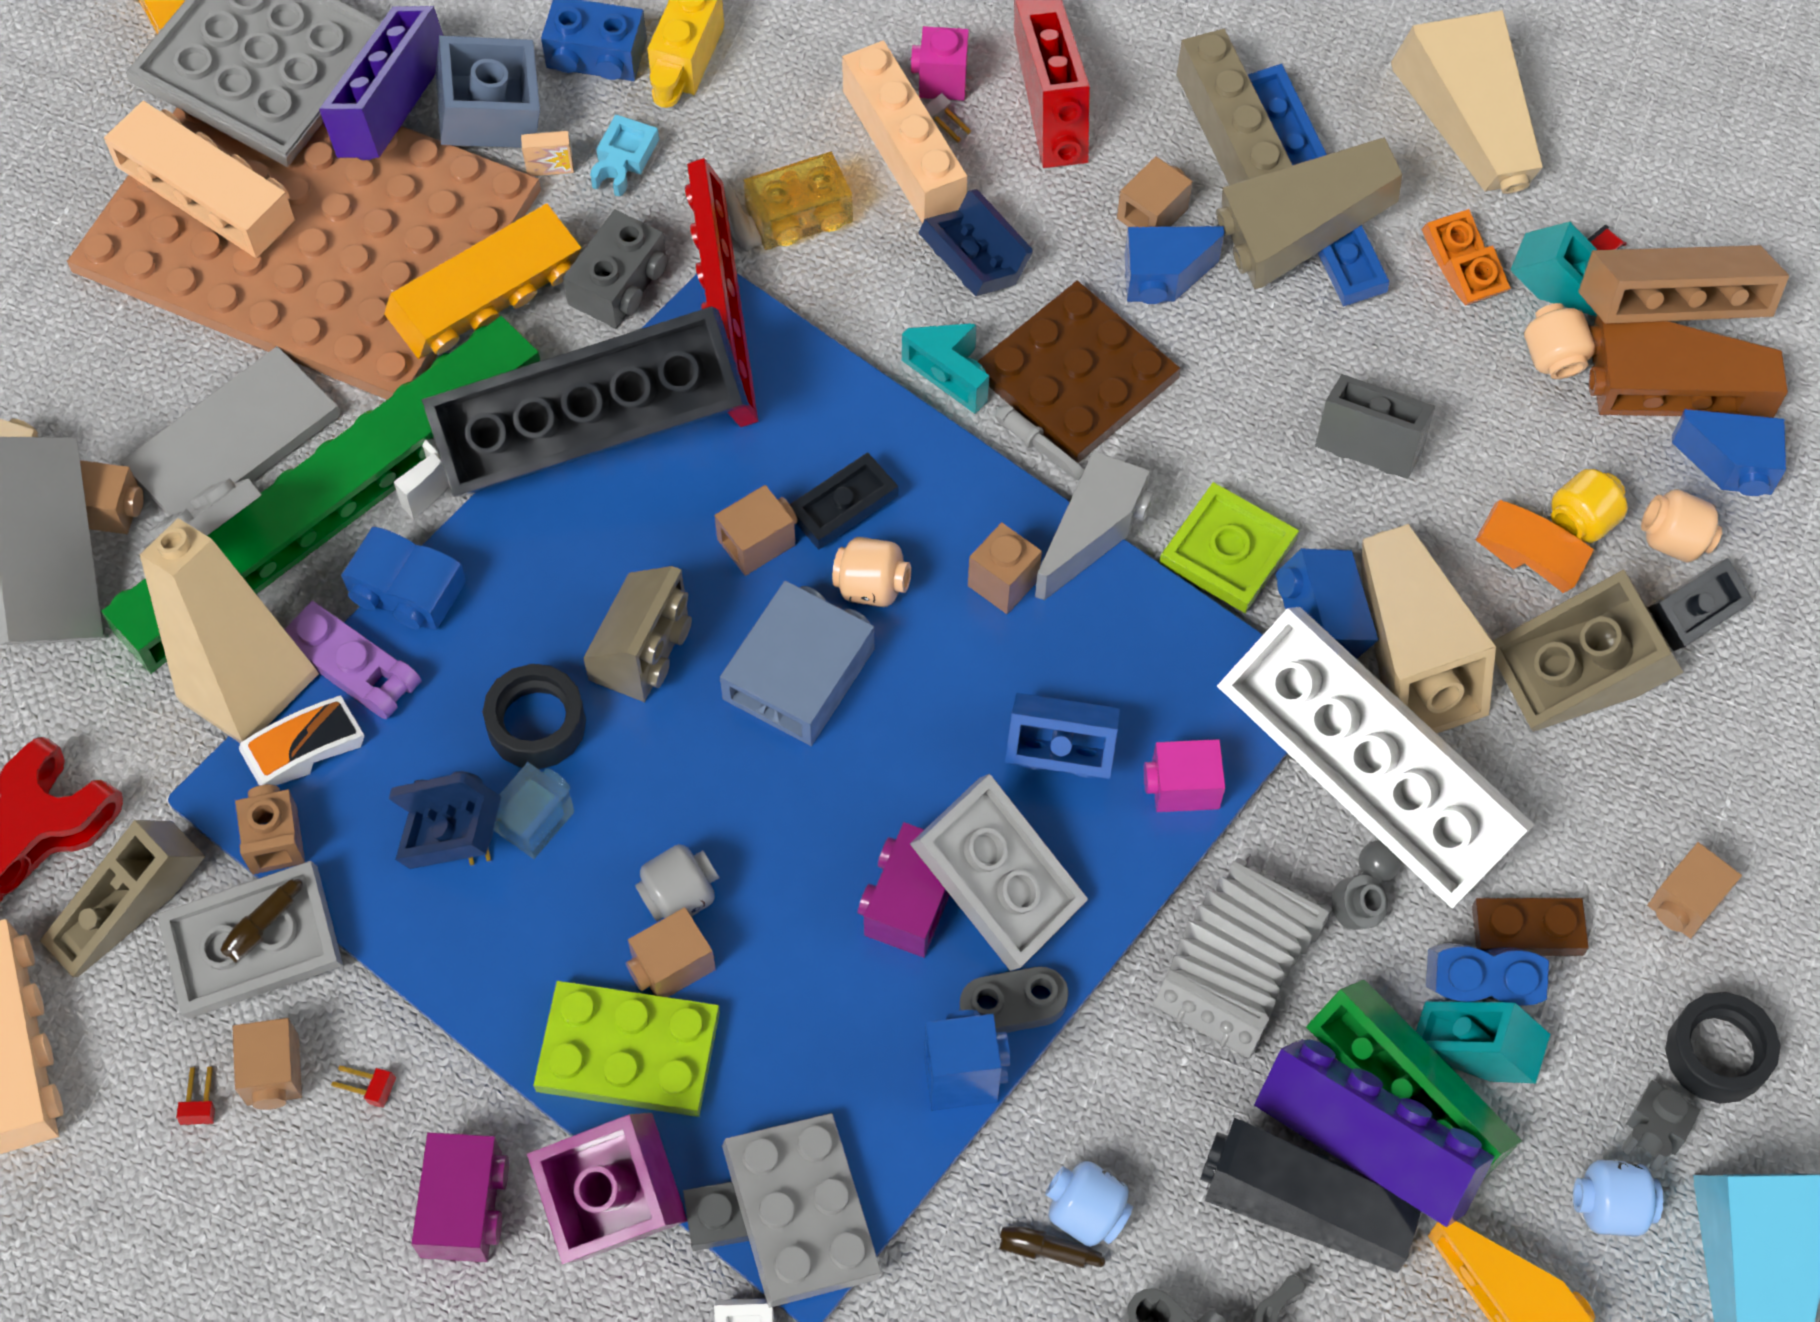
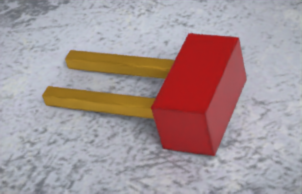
[331,1065,396,1108]
[176,1067,215,1125]

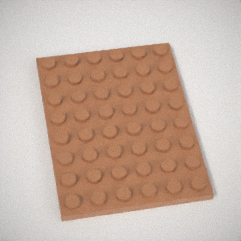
[67,108,541,400]

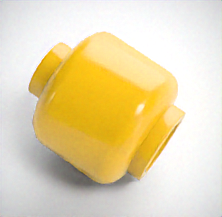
[1551,469,1628,543]

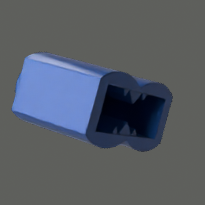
[341,527,467,630]
[1426,943,1549,1006]

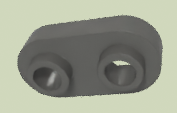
[959,967,1068,1033]

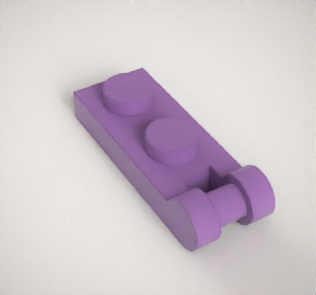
[284,600,422,719]

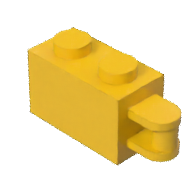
[647,0,725,108]

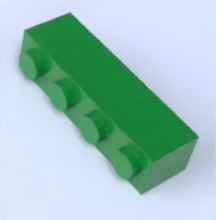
[1306,979,1522,1179]

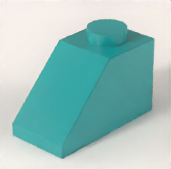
[1510,221,1597,317]
[1416,1001,1550,1084]

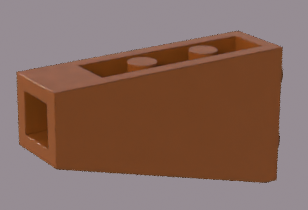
[1588,315,1788,418]

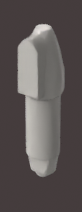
[720,178,762,251]

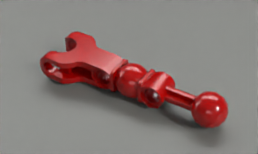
[0,737,123,902]

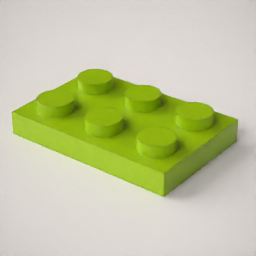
[533,981,720,1117]

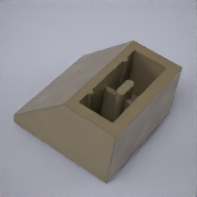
[584,566,692,703]

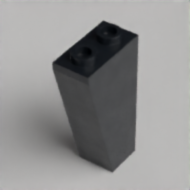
[1200,1118,1422,1273]

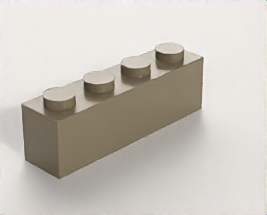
[1176,28,1293,185]

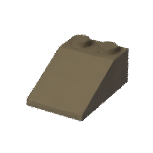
[1492,569,1684,732]

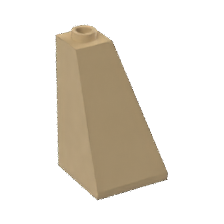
[1391,10,1543,194]
[140,518,319,743]
[1361,524,1496,733]

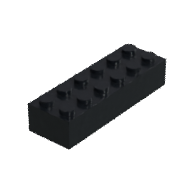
[422,306,749,497]

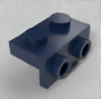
[918,189,1033,297]
[389,771,502,869]

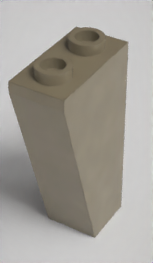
[1216,137,1402,290]

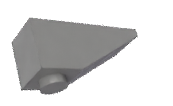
[1035,450,1154,600]

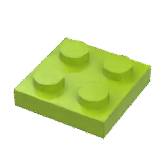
[1160,482,1299,614]

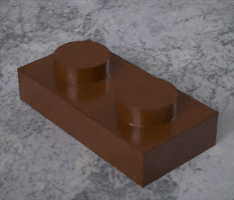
[1472,898,1589,956]

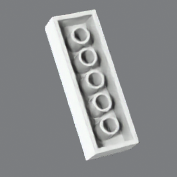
[1217,607,1535,908]

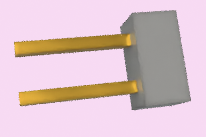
[925,93,971,143]

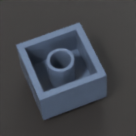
[435,36,540,148]

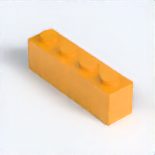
[384,203,581,360]

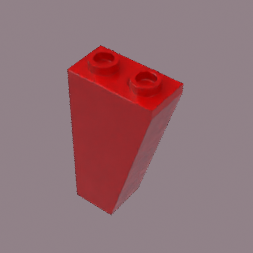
[1014,0,1090,168]

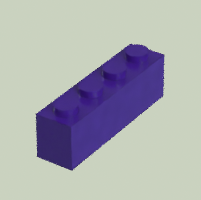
[319,6,444,160]
[1254,1039,1495,1227]

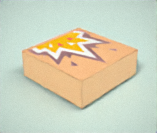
[521,131,574,176]

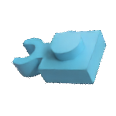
[590,114,659,197]

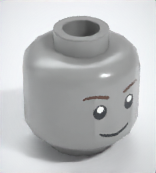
[635,844,719,922]

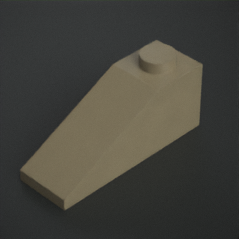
[40,820,205,977]

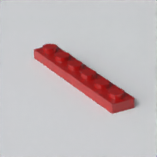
[685,158,759,427]

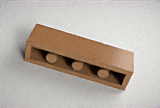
[1579,245,1790,324]

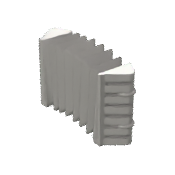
[1153,858,1333,1059]

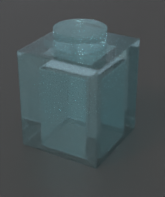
[493,762,575,859]

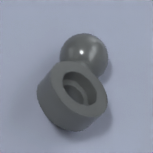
[1331,840,1402,930]

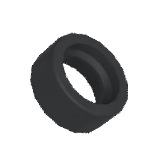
[482,664,586,769]
[1665,992,1781,1104]

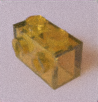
[743,151,853,251]

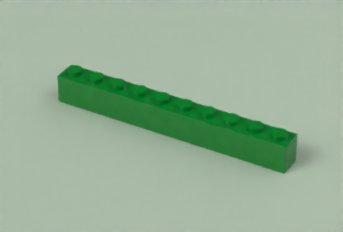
[102,316,541,674]

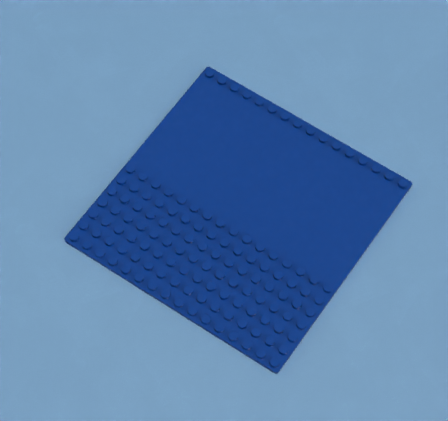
[168,273,1288,1322]

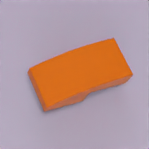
[1421,209,1511,306]
[1475,500,1594,593]

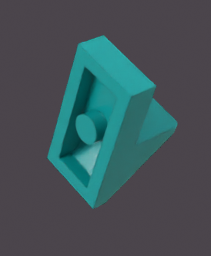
[902,323,989,414]

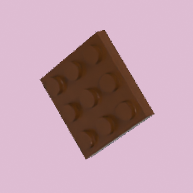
[977,280,1181,463]

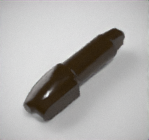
[220,879,303,964]
[999,1226,1106,1269]

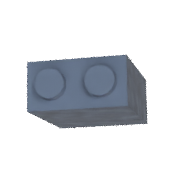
[720,581,874,746]

